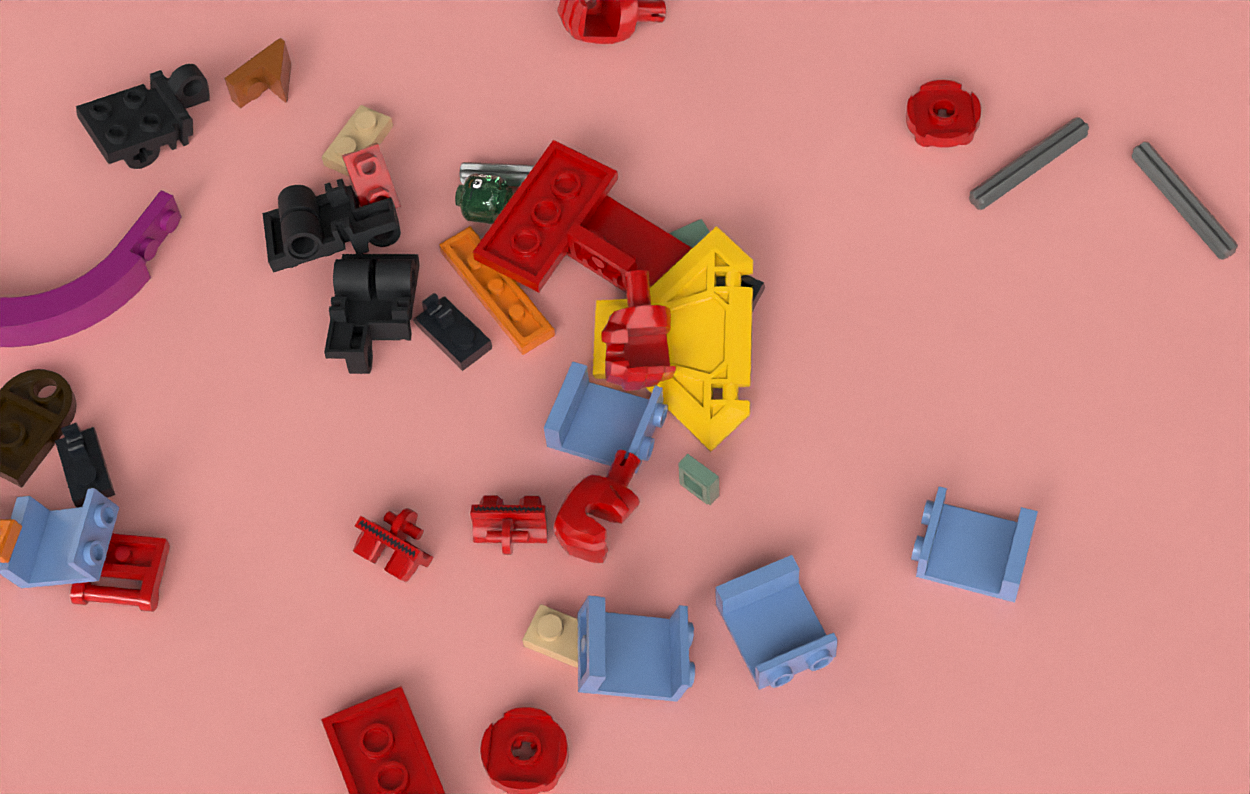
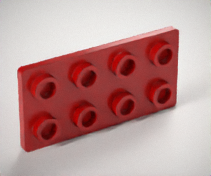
[566,195,692,293]

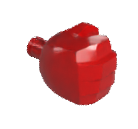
[557,0,666,44]
[601,270,676,391]
[554,450,641,564]

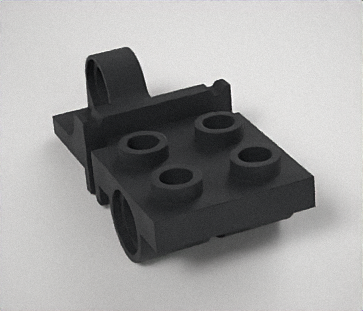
[76,64,210,169]
[262,179,401,273]
[324,254,420,374]

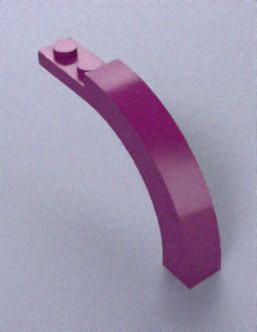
[0,190,182,347]

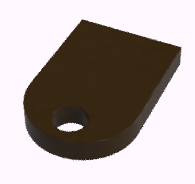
[0,369,77,488]

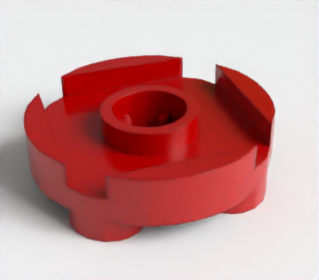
[906,80,981,148]
[480,707,569,794]

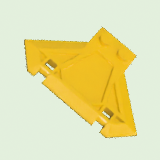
[593,226,754,452]

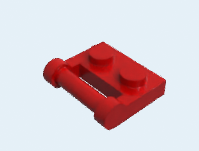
[70,533,170,612]

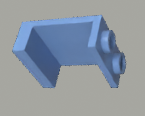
[544,362,668,474]
[911,487,1038,603]
[0,488,119,588]
[715,555,838,690]
[577,596,695,702]

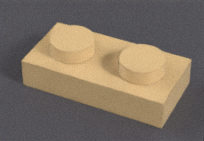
[322,105,393,176]
[522,604,578,668]

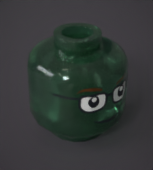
[455,173,514,225]

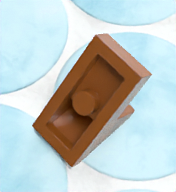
[224,38,291,109]

